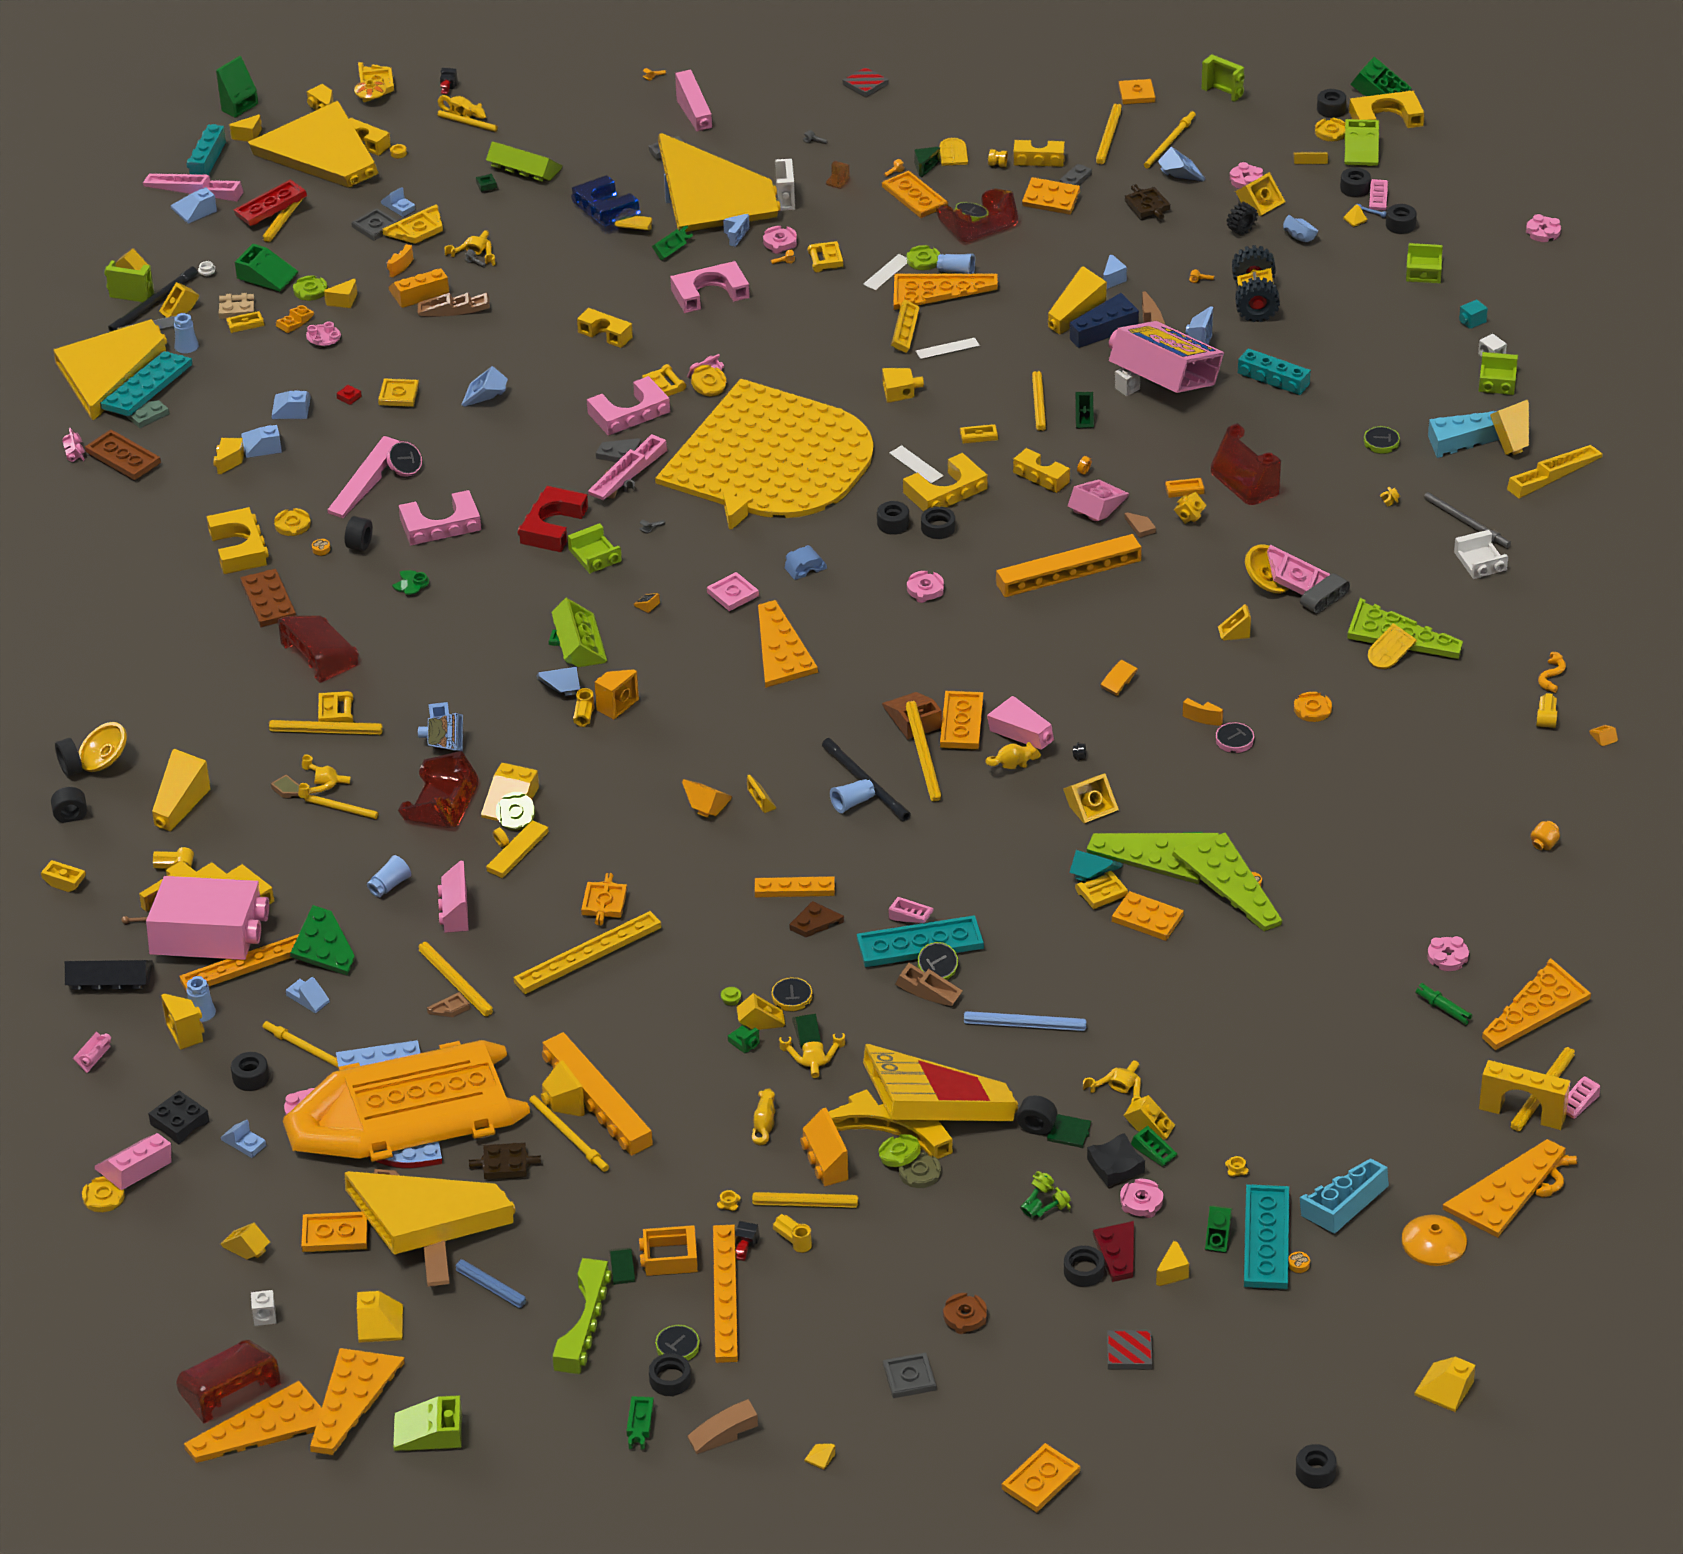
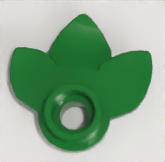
[392,570,429,595]

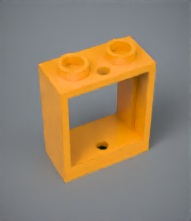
[639,1225,698,1276]

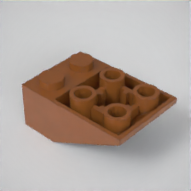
[882,692,942,739]

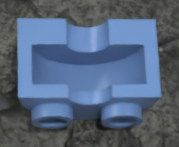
[784,545,827,580]

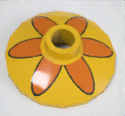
[354,79,387,99]

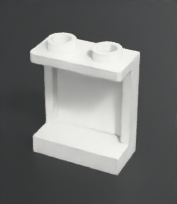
[775,159,795,210]
[1454,530,1508,579]

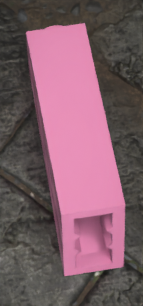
[675,69,712,131]
[987,696,1054,750]

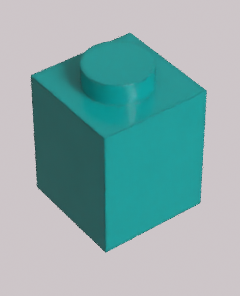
[1459,299,1488,329]

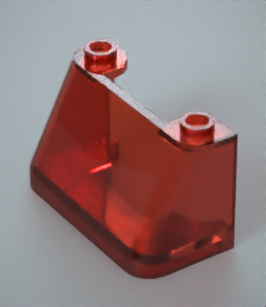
[936,188,1018,242]
[1211,423,1281,505]
[278,615,359,683]
[398,751,479,828]
[176,1340,281,1424]

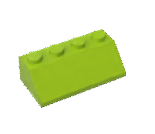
[486,141,563,182]
[552,598,607,667]

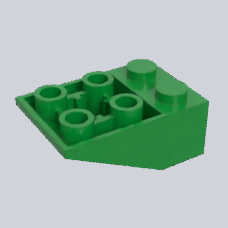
[216,56,259,118]
[1350,57,1412,96]
[235,244,298,291]

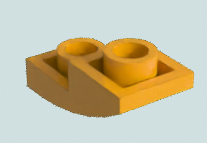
[387,245,413,277]
[276,305,314,333]
[1101,660,1138,696]
[1182,698,1223,726]

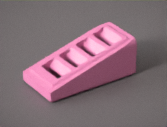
[1369,179,1388,210]
[888,897,933,923]
[1566,1076,1600,1119]

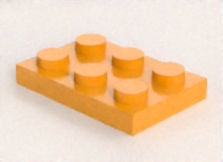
[1022,177,1080,215]
[1112,891,1184,941]
[301,1212,368,1252]
[1002,1443,1080,1512]

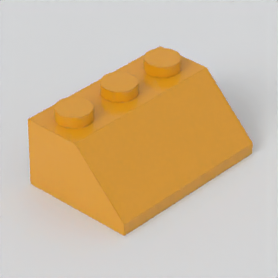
[389,268,449,308]
[800,1107,848,1187]

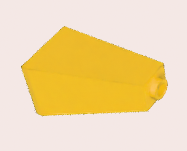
[1048,266,1107,335]
[152,749,211,832]

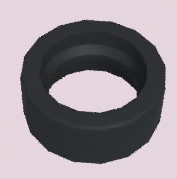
[921,507,955,539]
[55,737,82,777]
[1064,1245,1104,1287]
[649,1353,691,1396]

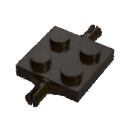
[1125,184,1171,220]
[469,1142,541,1179]

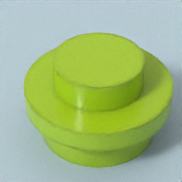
[721,987,741,1006]

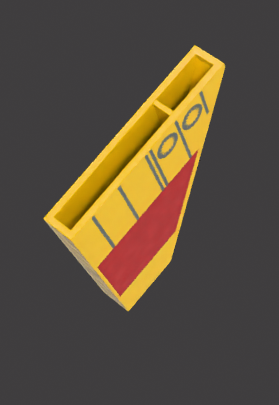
[863,1044,1018,1121]

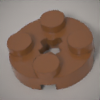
[943,1293,987,1334]

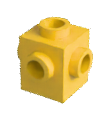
[1174,492,1207,524]

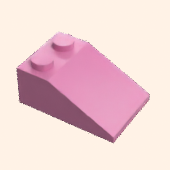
[1068,479,1129,521]

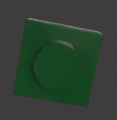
[476,174,497,192]

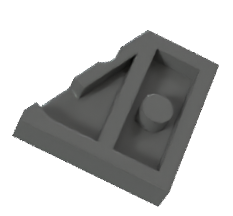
[596,438,642,462]

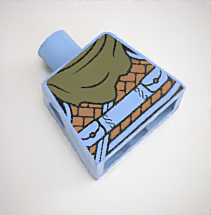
[418,713,463,751]

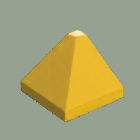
[1343,204,1367,227]
[805,1444,835,1470]

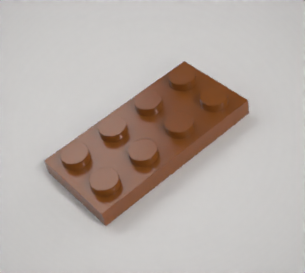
[85,430,161,480]
[240,569,296,628]

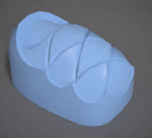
[1283,215,1318,242]

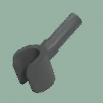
[803,130,827,144]
[465,249,486,267]
[639,519,665,533]

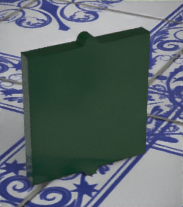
[1047,1114,1091,1148]

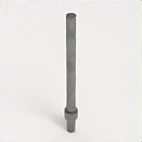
[1424,492,1511,548]

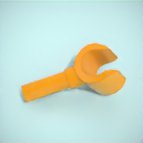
[643,68,666,80]
[884,159,904,177]
[771,250,795,264]
[1189,269,1214,283]

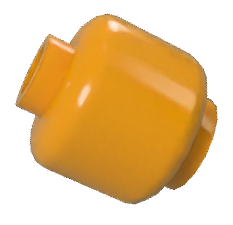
[1530,821,1560,850]

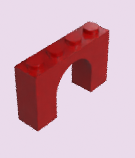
[518,486,588,552]

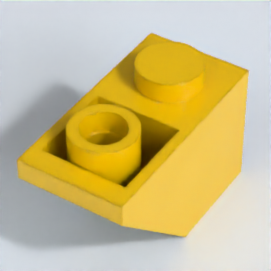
[307,84,333,110]
[213,438,244,474]
[1123,1095,1175,1140]

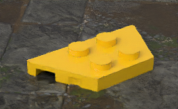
[358,62,394,103]
[383,205,443,244]

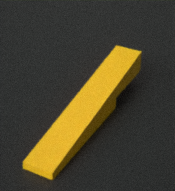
[1507,445,1603,499]

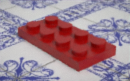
[234,179,307,226]

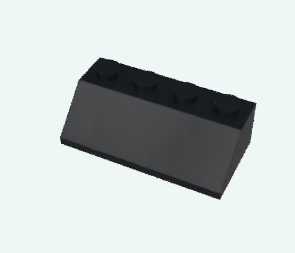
[65,960,152,989]

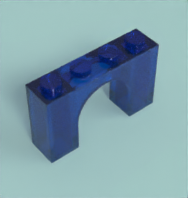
[571,175,640,227]

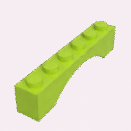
[552,1258,612,1374]

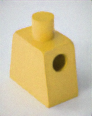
[882,368,924,403]

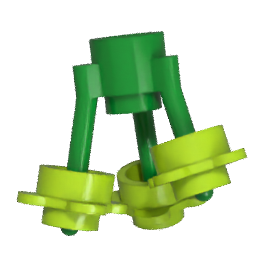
[1020,1171,1071,1219]

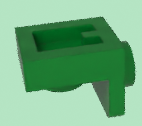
[728,1025,760,1054]

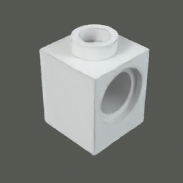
[1478,334,1507,357]
[1115,367,1140,396]
[251,1290,276,1326]

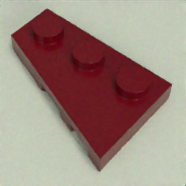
[1093,1221,1134,1282]

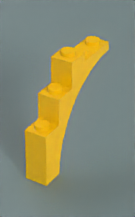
[139,860,274,912]
[829,1089,952,1159]

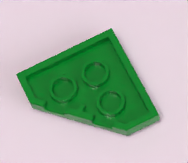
[290,905,355,975]

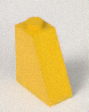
[1490,399,1529,455]

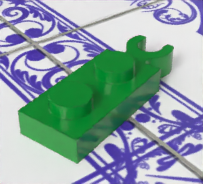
[651,226,693,260]
[626,1396,654,1450]

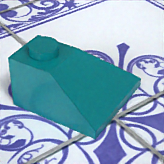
[1069,850,1123,882]

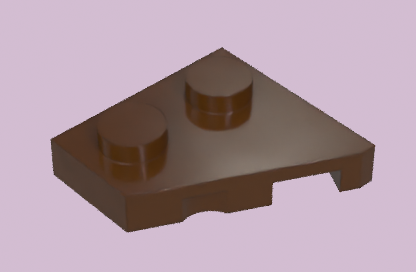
[789,901,844,938]

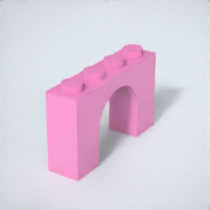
[670,261,749,313]
[587,376,670,436]
[398,490,481,546]

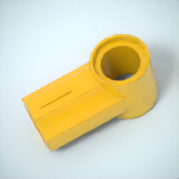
[573,688,595,727]
[1536,693,1557,728]
[153,847,194,869]
[773,1214,812,1253]

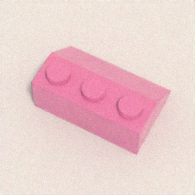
[438,861,469,933]
[95,1133,171,1190]

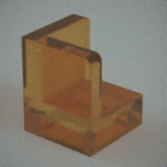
[826,161,850,189]

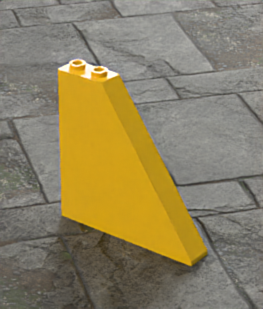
[248,101,379,188]
[658,133,781,232]
[53,319,167,420]
[345,1171,515,1254]

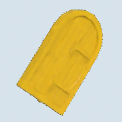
[939,138,968,166]
[1368,623,1417,669]

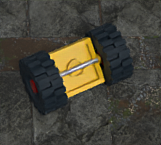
[1232,245,1280,322]

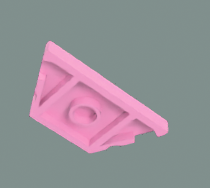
[1267,545,1331,595]

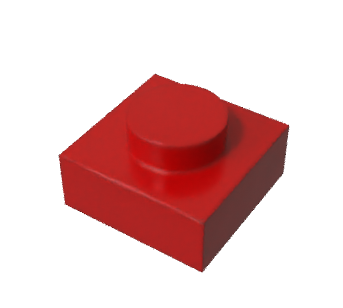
[336,385,362,405]

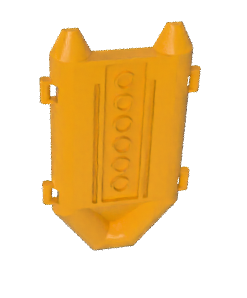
[283,1040,530,1162]

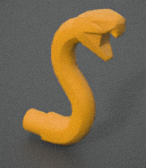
[1538,652,1566,693]
[1535,1155,1577,1197]

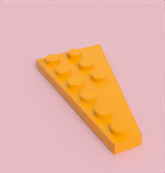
[894,274,998,310]
[758,600,818,688]
[1482,958,1591,1050]
[1443,1139,1566,1238]
[310,1348,405,1455]
[184,1381,322,1463]

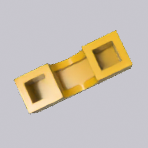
[349,118,391,156]
[1014,140,1064,167]
[577,308,633,348]
[1013,448,1070,493]

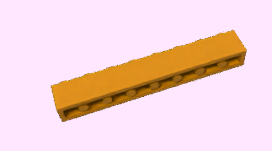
[996,534,1141,597]
[542,1032,653,1156]

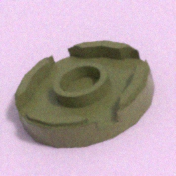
[899,1152,941,1188]

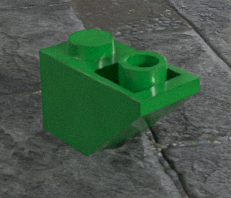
[1205,1205,1233,1252]

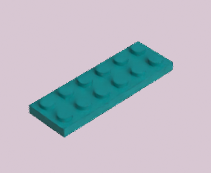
[100,351,193,416]
[857,915,984,967]
[1244,1184,1289,1289]

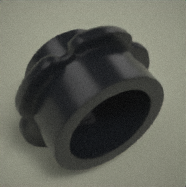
[1073,742,1086,761]

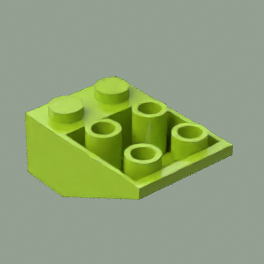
[1344,119,1379,166]
[393,1396,462,1451]

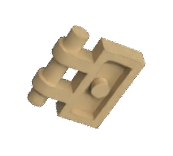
[219,293,254,319]

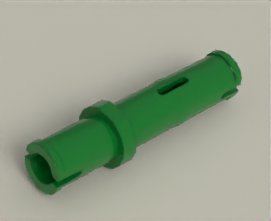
[1415,983,1473,1025]

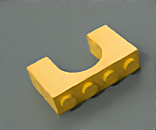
[1349,91,1424,128]
[903,453,987,512]
[206,507,269,574]
[1479,1060,1570,1130]

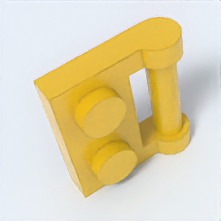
[807,241,843,272]
[642,364,687,396]
[318,691,353,723]
[1075,871,1128,909]

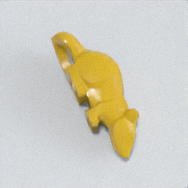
[438,95,486,119]
[985,742,1041,769]
[751,1088,775,1146]

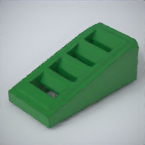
[1131,1126,1178,1167]

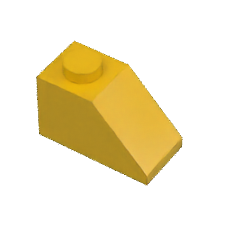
[159,282,200,318]
[736,993,785,1030]
[220,1223,270,1260]

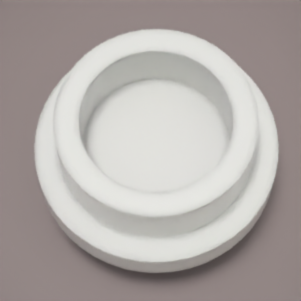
[198,261,216,277]

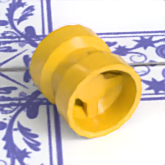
[988,149,1008,167]

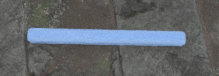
[964,1011,1086,1031]

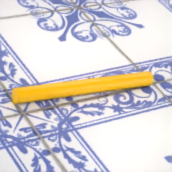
[437,110,498,132]
[305,794,379,819]

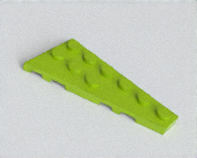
[1347,598,1463,659]
[1172,832,1282,931]
[1086,833,1219,884]

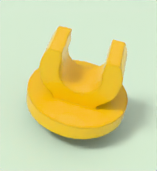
[1380,486,1400,507]

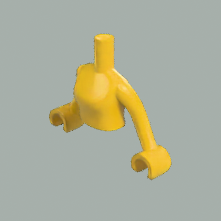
[444,231,495,266]
[298,755,351,798]
[779,1033,845,1078]
[1083,1060,1141,1102]

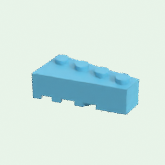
[1428,411,1500,458]
[1300,1159,1389,1234]

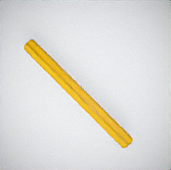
[1096,103,1122,165]
[906,701,941,802]
[269,720,383,735]
[418,941,493,1017]
[1510,1047,1575,1132]

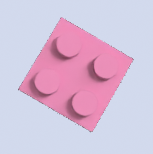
[707,572,759,611]

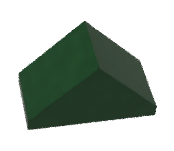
[914,147,940,177]
[1075,392,1094,428]
[792,1013,821,1048]
[609,1247,635,1285]

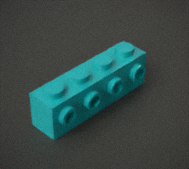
[187,124,226,175]
[1238,348,1311,395]

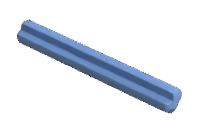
[456,1259,526,1308]

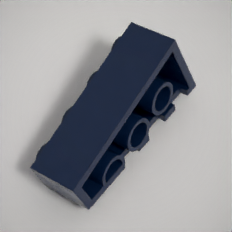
[1070,293,1139,348]

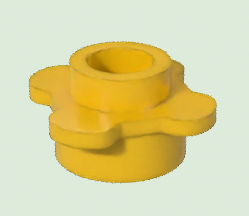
[1225,1156,1248,1177]
[717,1190,740,1211]

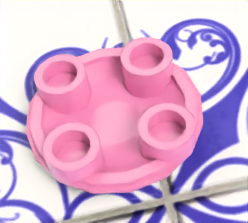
[306,322,341,346]

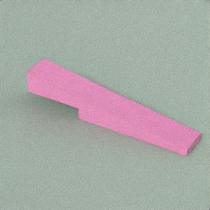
[143,174,244,202]
[588,434,667,500]
[327,436,399,518]

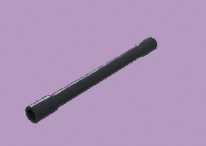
[108,266,198,332]
[822,738,911,821]

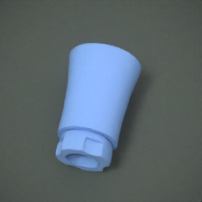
[937,253,975,274]
[174,313,199,353]
[830,779,875,813]
[367,855,411,897]
[187,976,216,1022]

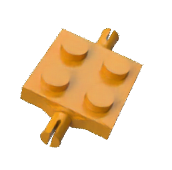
[581,873,627,926]

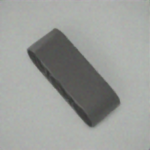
[1300,573,1350,614]

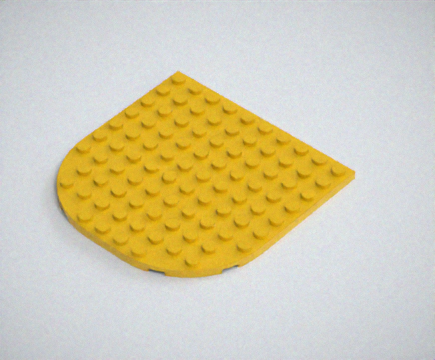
[655,379,873,518]

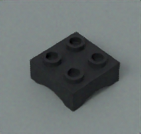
[148,1090,209,1145]
[1087,1133,1145,1187]

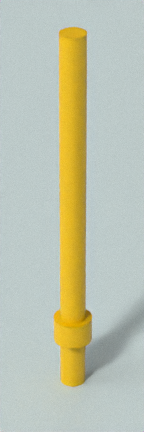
[1144,111,1196,168]
[263,1021,338,1068]
[529,1095,609,1172]

